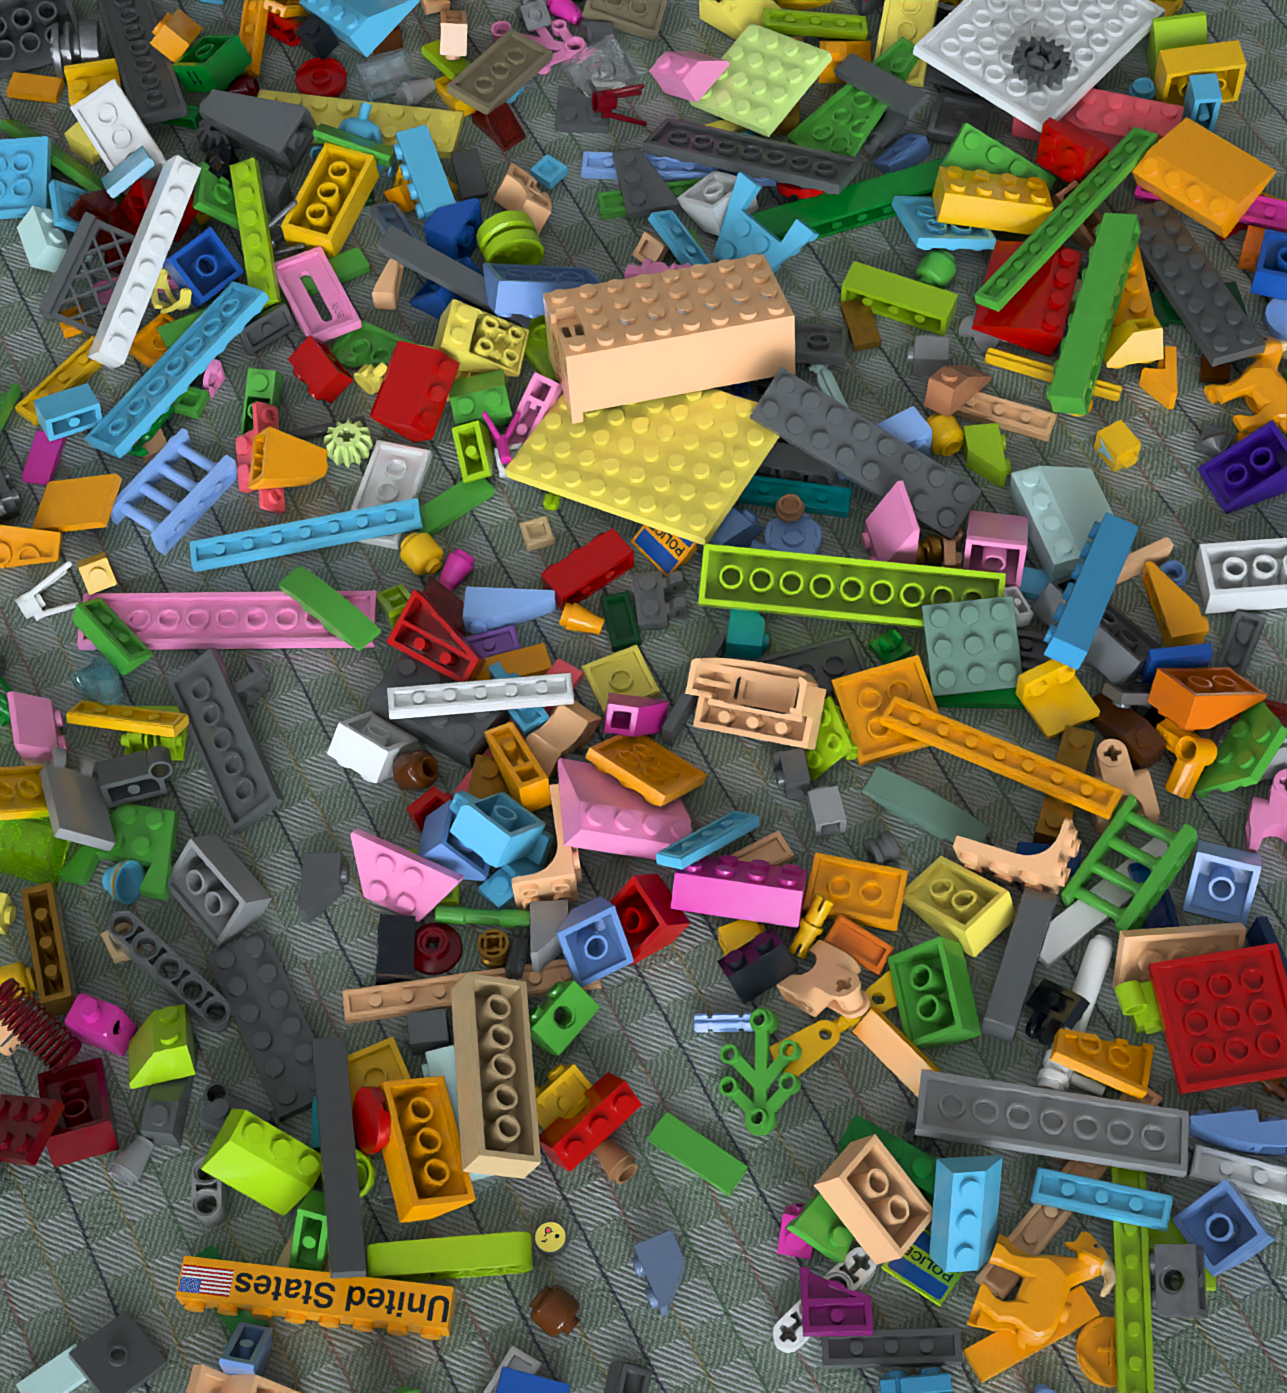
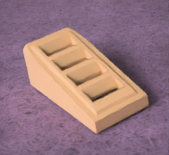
[372,258,404,310]

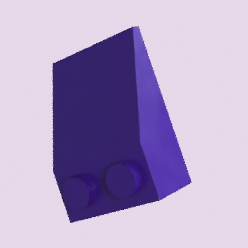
[1197,420,1287,514]

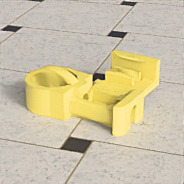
[354,362,387,395]

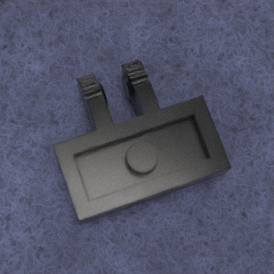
[1025,978,1090,1045]

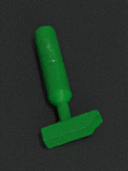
[127,405,175,457]

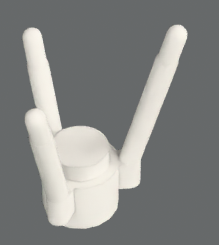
[15,561,79,621]

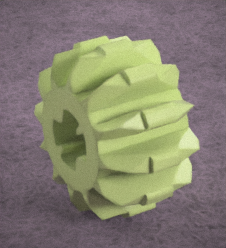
[324,418,373,468]

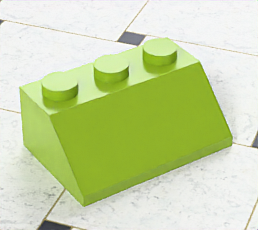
[199,1108,322,1216]

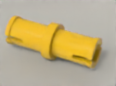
[787,893,835,959]

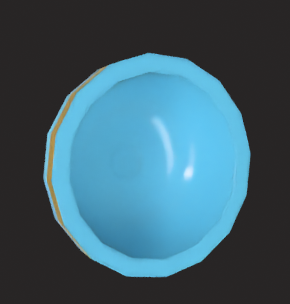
[102,860,145,905]

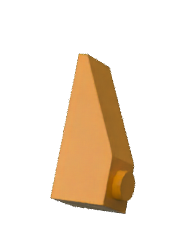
[1141,561,1209,648]
[484,721,552,812]

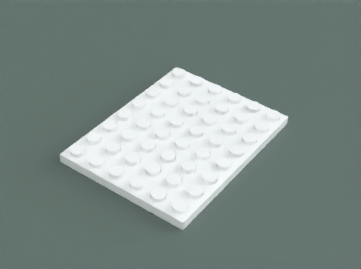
[913,0,1165,133]

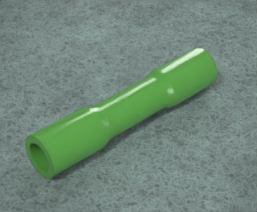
[435,904,530,928]

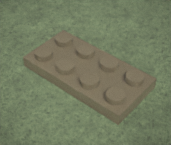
[447,28,553,117]

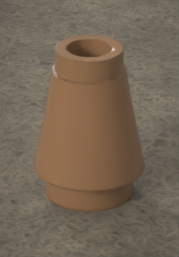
[593,1137,638,1184]

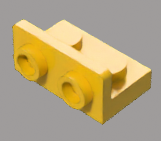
[64,58,122,106]
[535,1063,592,1131]

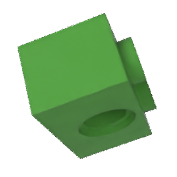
[529,980,600,1056]

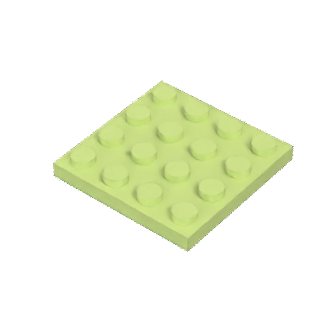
[689,23,832,137]

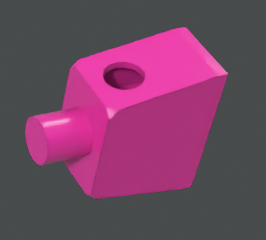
[65,993,138,1057]

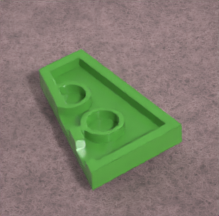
[193,160,270,230]

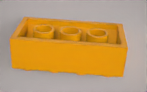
[378,1076,476,1223]

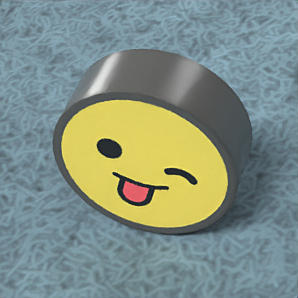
[533,1220,568,1257]

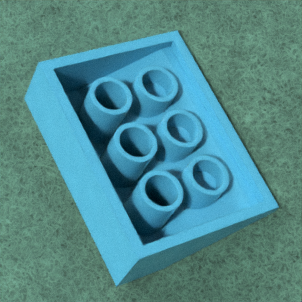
[299,0,420,57]

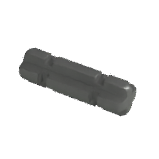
[505,925,530,980]

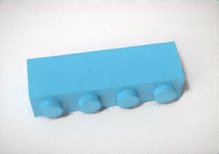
[393,124,456,222]

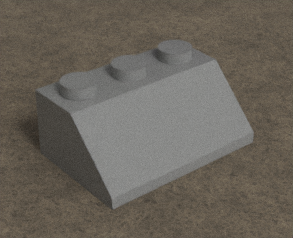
[168,834,273,948]

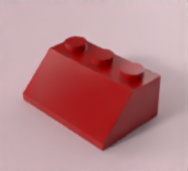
[369,341,460,443]

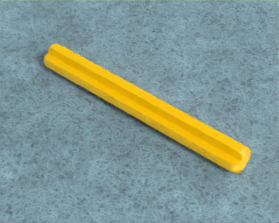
[985,347,1122,402]

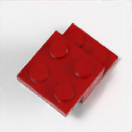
[1035,117,1110,184]
[114,177,200,253]

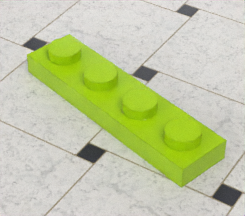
[762,8,868,41]

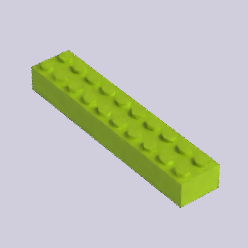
[698,544,1006,629]

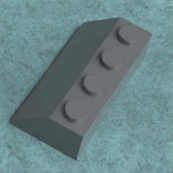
[1030,573,1162,682]

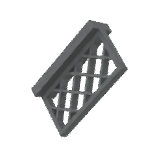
[39,212,135,336]

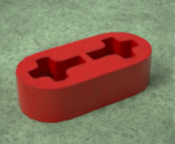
[266,12,303,47]

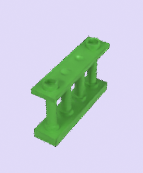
[1061,794,1199,937]

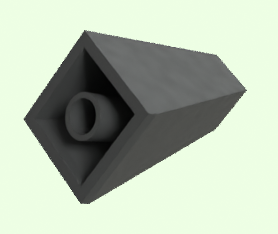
[198,89,317,174]

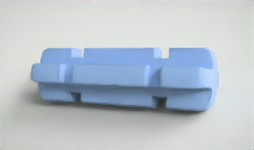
[694,1012,754,1033]

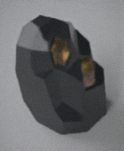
[205,144,239,181]

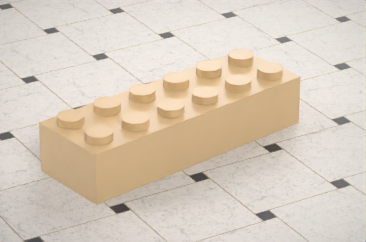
[451,972,541,1179]

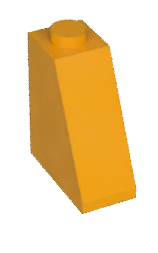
[248,427,328,490]

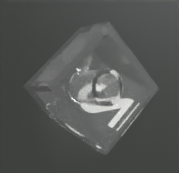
[560,33,639,98]

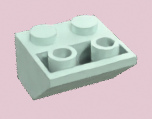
[17,205,93,273]

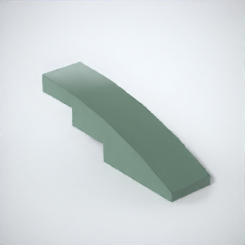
[861,765,991,843]

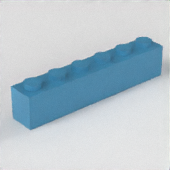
[1043,512,1139,670]

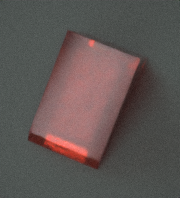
[67,189,129,237]

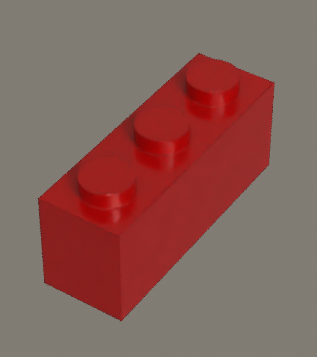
[541,528,635,612]

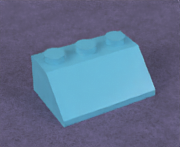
[929,1155,1003,1273]

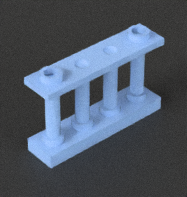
[110,428,238,555]

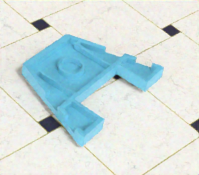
[713,172,819,273]

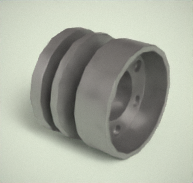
[50,20,104,78]

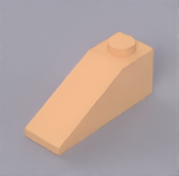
[440,10,467,60]

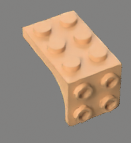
[511,783,583,910]
[953,818,1081,895]

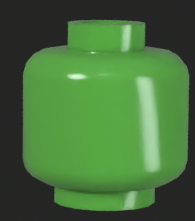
[915,249,957,289]

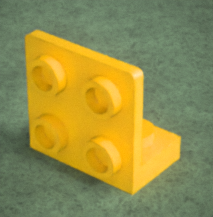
[1015,659,1100,740]

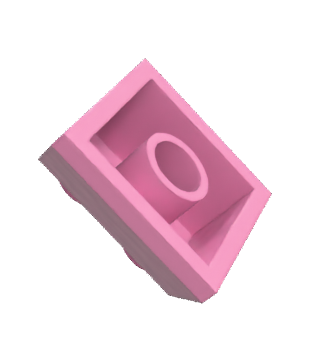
[649,51,730,103]
[7,691,69,766]

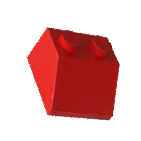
[610,874,690,965]

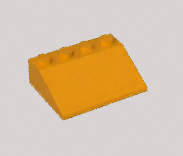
[1132,117,1276,239]

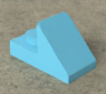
[478,857,544,910]

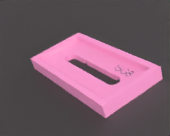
[275,246,362,342]

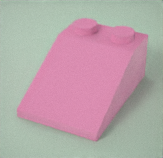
[861,480,920,565]

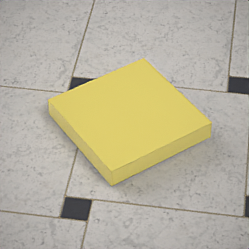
[582,644,661,717]

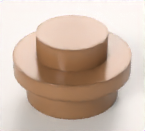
[775,494,805,522]

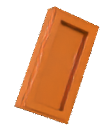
[823,914,894,976]

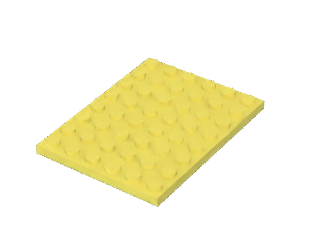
[505,388,779,545]

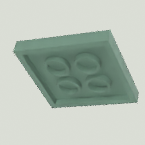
[921,596,1022,697]

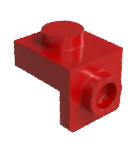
[406,786,454,833]

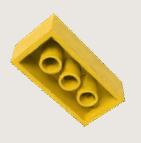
[281,142,380,258]
[932,166,1053,235]

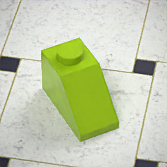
[451,420,494,483]

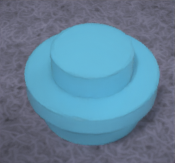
[1129,77,1156,100]

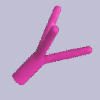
[482,411,521,464]

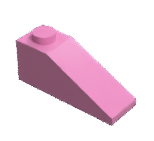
[508,372,564,445]

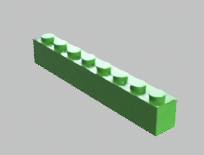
[1046,212,1141,415]

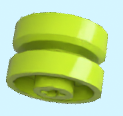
[476,210,545,265]

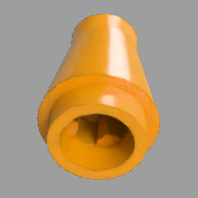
[559,602,605,635]

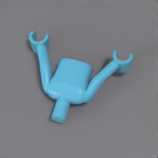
[310,102,394,177]

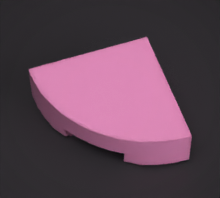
[202,359,226,398]

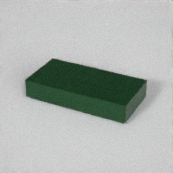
[600,591,642,652]

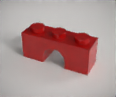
[539,1072,642,1172]

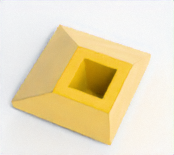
[1103,316,1164,369]

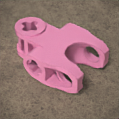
[1244,769,1287,854]

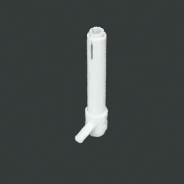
[1036,935,1114,1097]

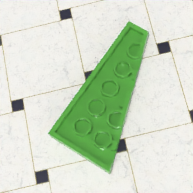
[786,37,920,157]

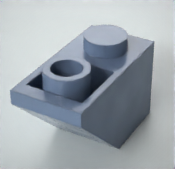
[631,1229,686,1317]

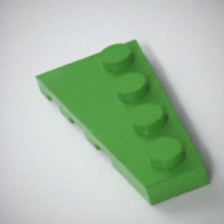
[937,123,1056,191]

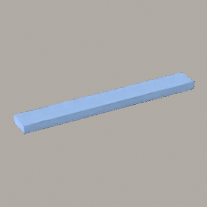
[581,151,776,186]

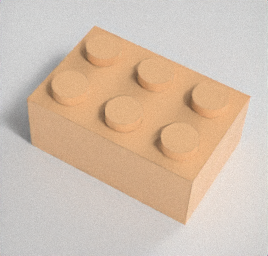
[814,1134,933,1265]

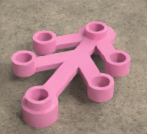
[491,19,588,74]

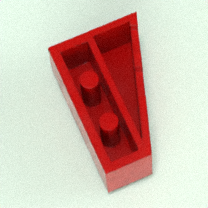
[386,589,486,682]

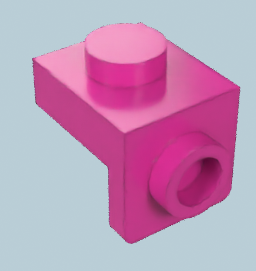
[777,1203,813,1259]

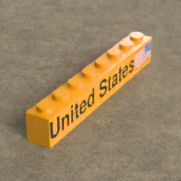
[175,1256,457,1340]

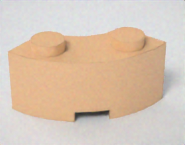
[493,162,552,235]
[525,700,602,778]

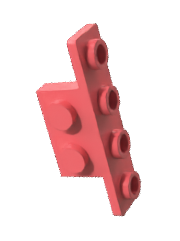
[235,401,285,514]

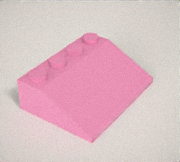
[557,758,692,860]

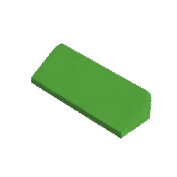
[313,124,395,168]
[72,598,153,676]

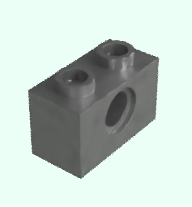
[1150,1244,1207,1318]

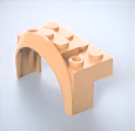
[685,657,827,750]

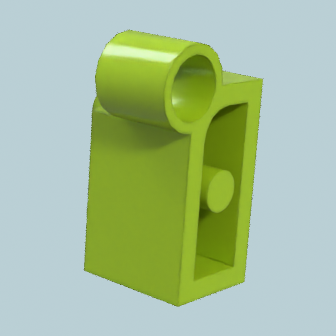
[1114,980,1163,1034]

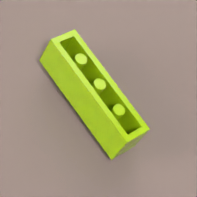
[840,261,958,336]

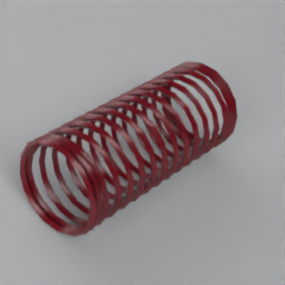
[0,978,82,1073]

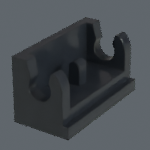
[375,914,416,986]

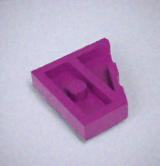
[799,1267,873,1337]

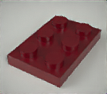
[0,1094,66,1166]

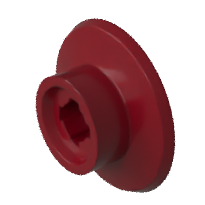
[414,923,463,975]

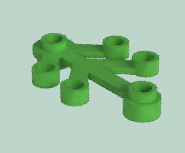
[719,1007,802,1136]

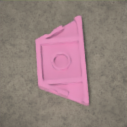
[351,828,464,922]

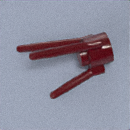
[591,84,647,126]

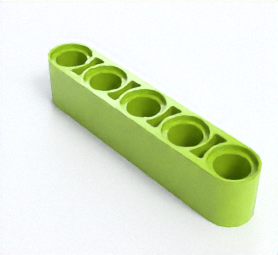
[366,1231,534,1282]

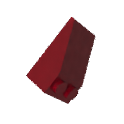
[37,1057,119,1167]

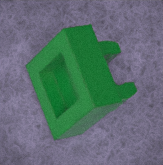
[869,628,912,665]

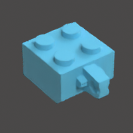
[449,790,546,868]

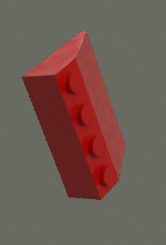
[971,240,1082,357]

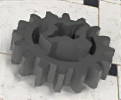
[1011,36,1072,89]

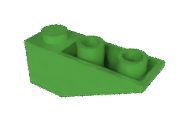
[240,368,284,436]

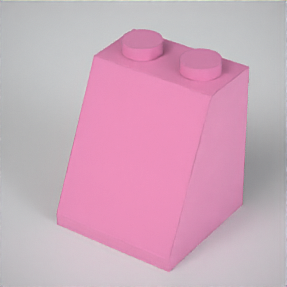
[962,510,1028,588]

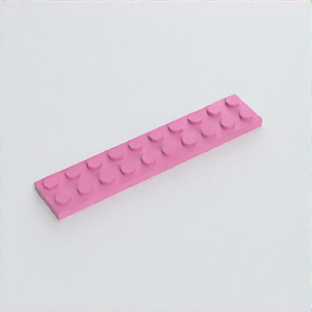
[77,590,378,650]

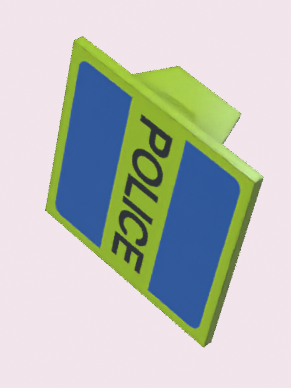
[881,1229,964,1307]

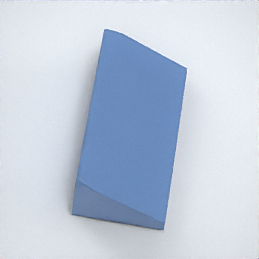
[872,133,931,174]

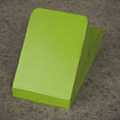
[377,583,411,630]

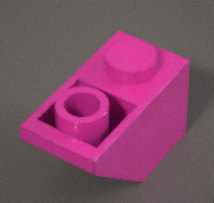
[604,692,669,737]

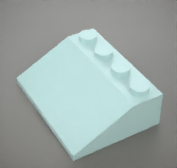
[1009,465,1132,581]

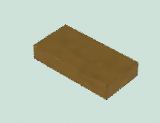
[840,298,882,352]

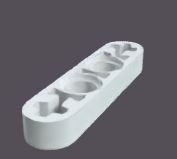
[773,1247,876,1353]

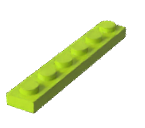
[230,157,281,309]

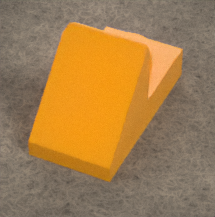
[1139,346,1178,410]

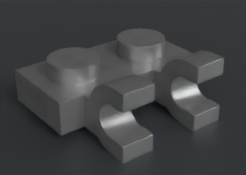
[632,571,688,631]

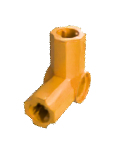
[1155,718,1217,799]

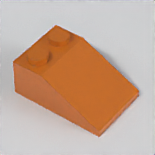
[1147,667,1267,732]

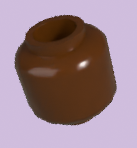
[392,750,438,791]
[529,1285,581,1337]

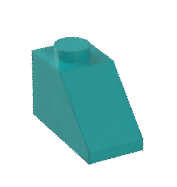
[726,609,771,659]

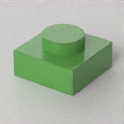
[172,386,210,420]

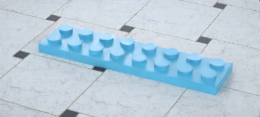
[84,281,269,458]

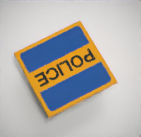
[630,525,698,576]

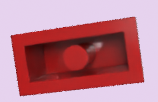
[287,335,354,404]

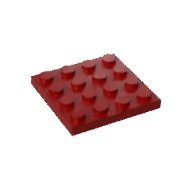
[1147,943,1287,1095]

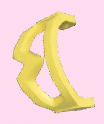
[151,267,192,314]

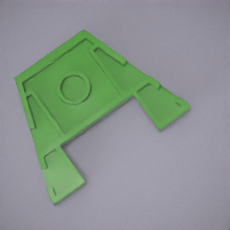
[58,803,179,901]

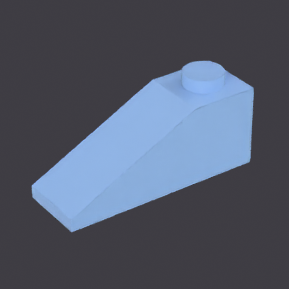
[462,586,557,635]

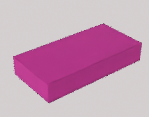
[21,431,66,485]

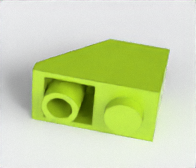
[962,423,1011,487]

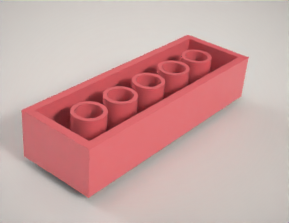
[1011,88,1185,154]

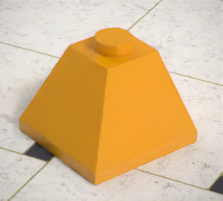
[819,40,871,83]

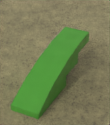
[278,566,381,651]

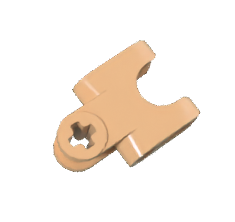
[1090,739,1160,834]
[776,940,871,1019]

